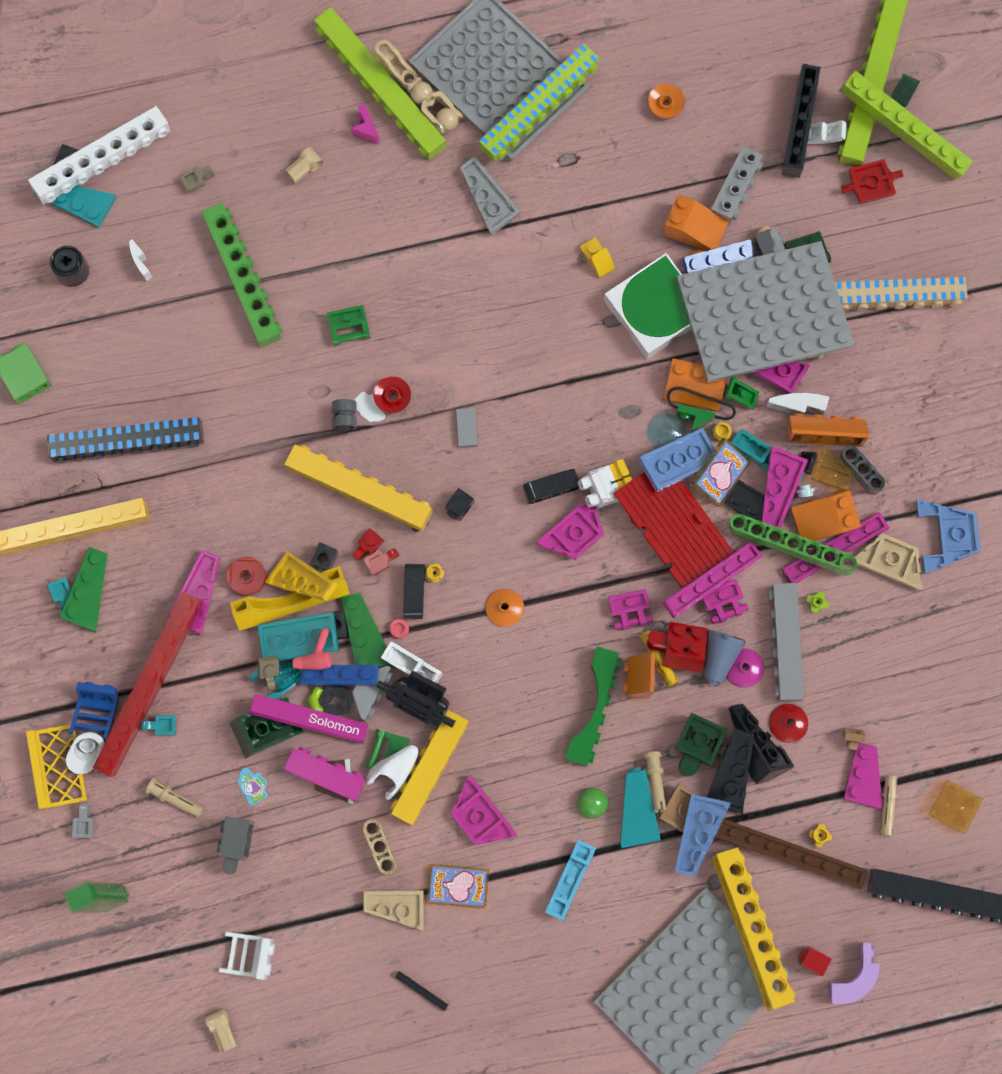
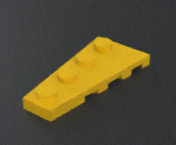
[265,551,338,601]

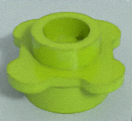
[807,591,829,613]

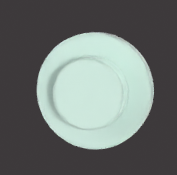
[795,484,815,498]

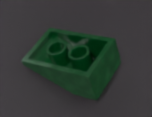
[229,697,303,759]

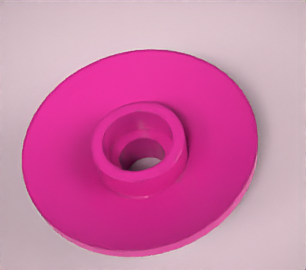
[727,649,764,687]

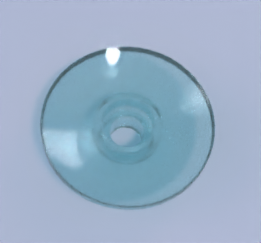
[648,413,685,448]

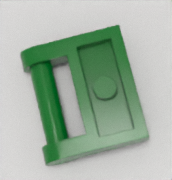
[327,305,371,346]
[365,729,410,769]

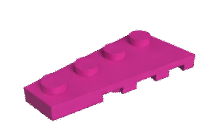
[751,362,810,394]
[761,446,808,528]
[167,549,221,635]

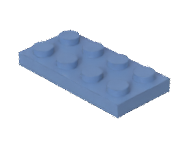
[638,428,717,492]

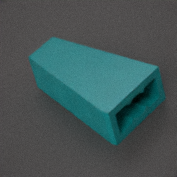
[620,767,661,848]

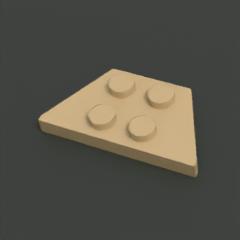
[855,533,922,591]

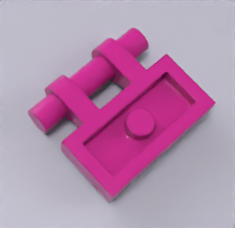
[702,579,749,624]
[608,589,653,630]

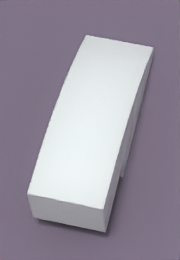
[766,393,829,416]
[381,641,443,683]

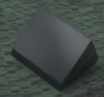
[800,451,818,475]

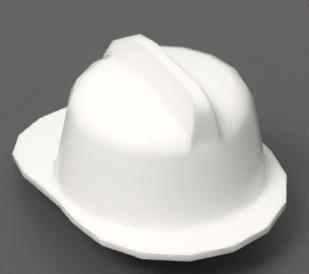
[66,732,105,774]

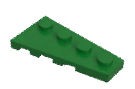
[59,547,108,632]
[341,593,391,668]

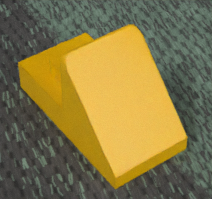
[580,237,615,279]

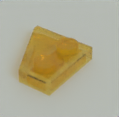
[811,444,854,490]

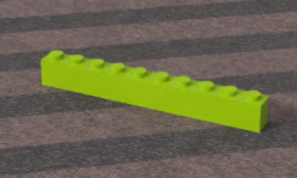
[837,0,908,167]
[314,7,446,160]

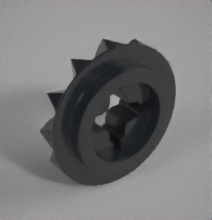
[321,686,352,716]

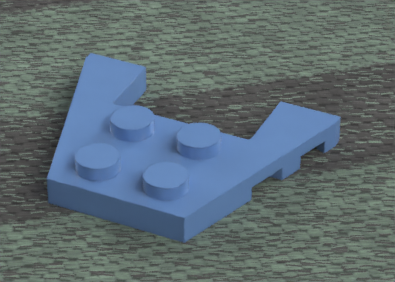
[916,499,981,574]

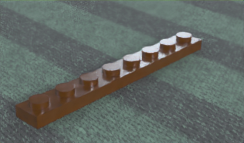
[715,819,867,889]

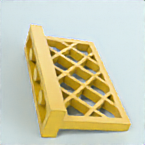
[26,724,87,811]

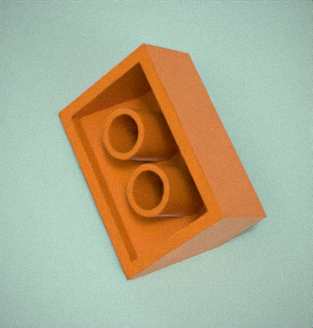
[663,359,727,412]

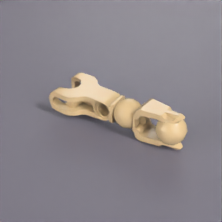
[375,40,463,136]

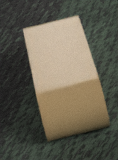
[363,819,397,875]

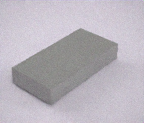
[456,408,478,447]

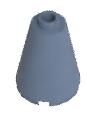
[704,629,745,685]

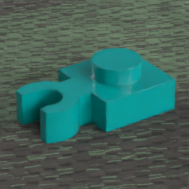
[47,578,71,612]

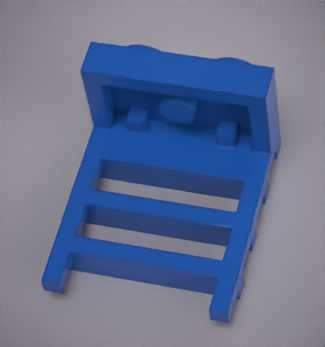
[69,682,119,740]

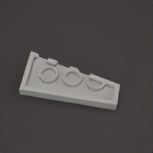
[460,156,520,236]

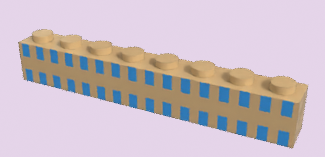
[835,277,968,311]

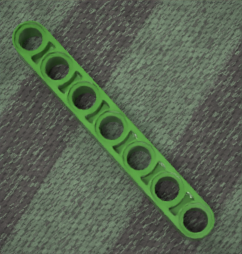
[729,514,857,576]

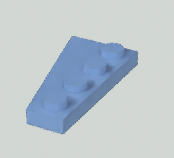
[675,794,731,877]

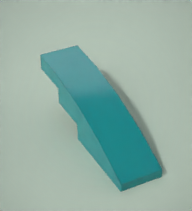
[730,428,805,485]

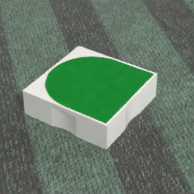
[604,253,692,359]

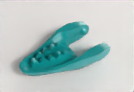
[249,662,301,699]

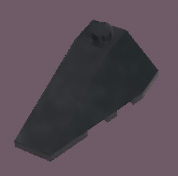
[729,704,795,784]

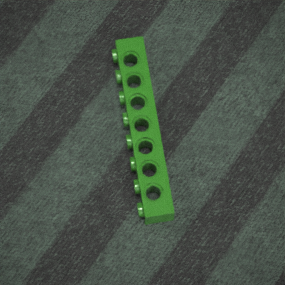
[202,203,283,348]

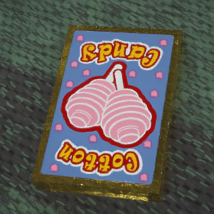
[690,438,751,507]
[427,864,489,909]

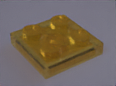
[928,780,983,834]

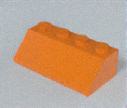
[786,413,869,447]

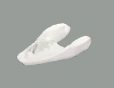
[366,745,418,800]

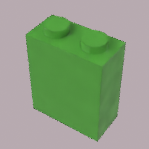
[0,343,52,405]

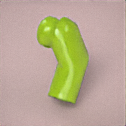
[307,686,323,712]

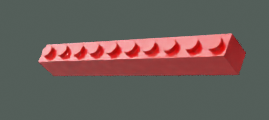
[92,592,204,777]

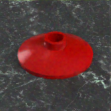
[373,376,411,414]
[769,704,808,743]

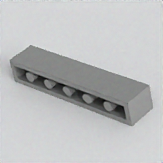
[768,583,804,702]

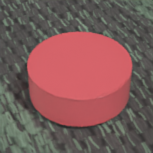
[389,619,409,639]

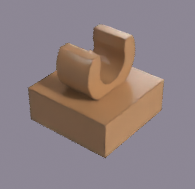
[842,728,866,750]

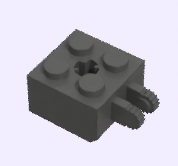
[217,817,254,875]

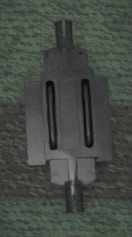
[376,670,456,728]

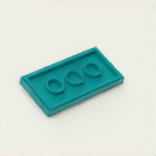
[258,612,339,661]

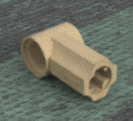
[285,147,323,184]
[205,1008,237,1053]

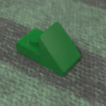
[725,377,759,409]
[676,404,716,433]

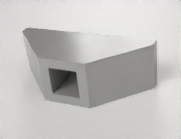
[353,666,393,722]

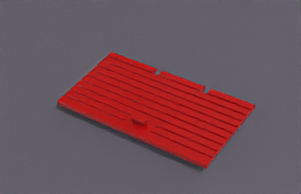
[613,472,735,588]

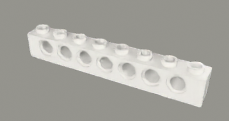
[28,106,170,205]

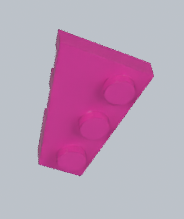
[843,742,883,810]

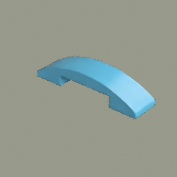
[545,839,596,921]

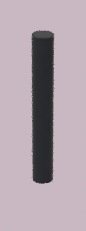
[395,971,449,1012]

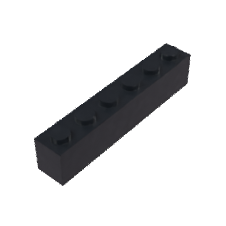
[781,64,821,178]

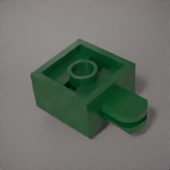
[674,712,727,777]

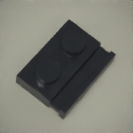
[724,480,764,520]

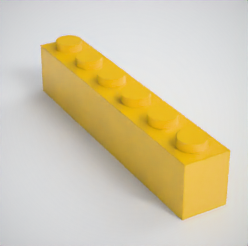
[390,710,469,826]

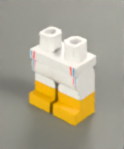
[578,459,632,508]

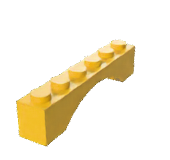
[230,566,350,631]

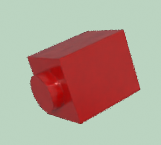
[798,946,832,977]

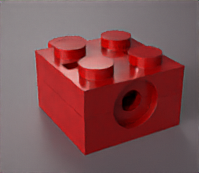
[646,622,708,673]

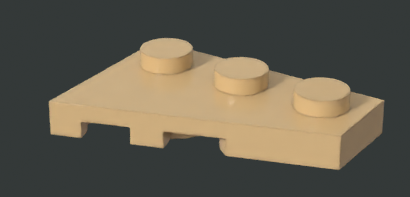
[364,891,424,931]

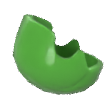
[577,787,608,819]

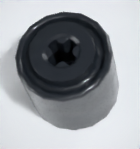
[50,246,89,287]

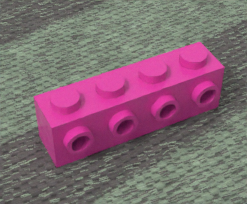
[284,747,366,802]

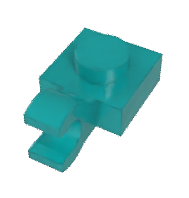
[142,715,176,736]

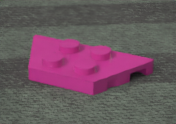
[536,501,604,560]
[451,775,517,845]

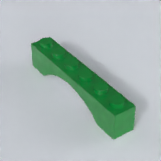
[565,646,621,767]

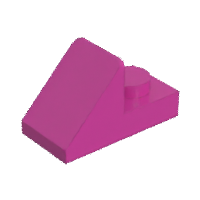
[351,104,380,144]

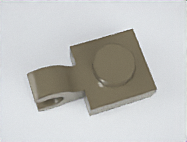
[179,165,215,193]
[257,655,279,691]

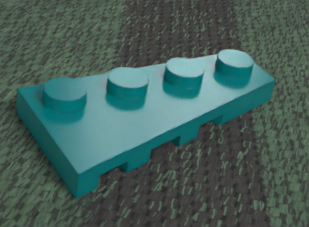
[33,183,117,228]

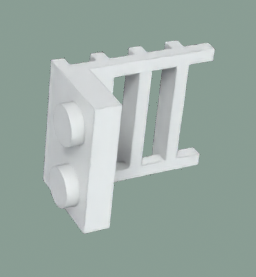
[219,932,275,980]

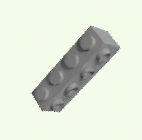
[711,146,764,224]

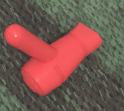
[293,628,332,670]

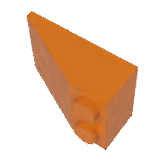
[663,194,729,251]
[790,488,861,541]
[623,652,655,699]

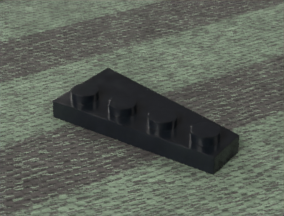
[706,728,754,815]

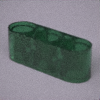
[891,73,920,109]

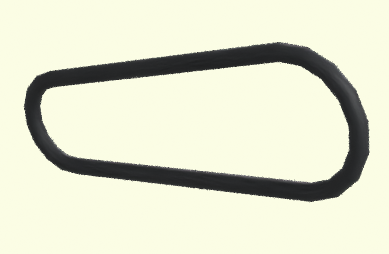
[667,387,736,420]

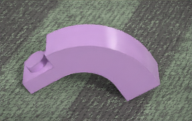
[828,942,879,1004]

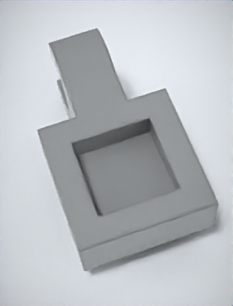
[72,804,94,838]

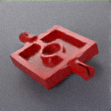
[841,159,904,205]

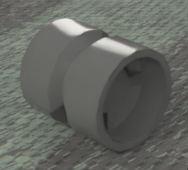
[332,399,357,431]

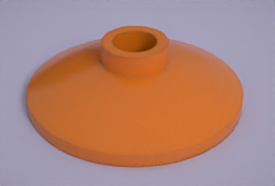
[648,84,685,119]
[486,589,524,627]

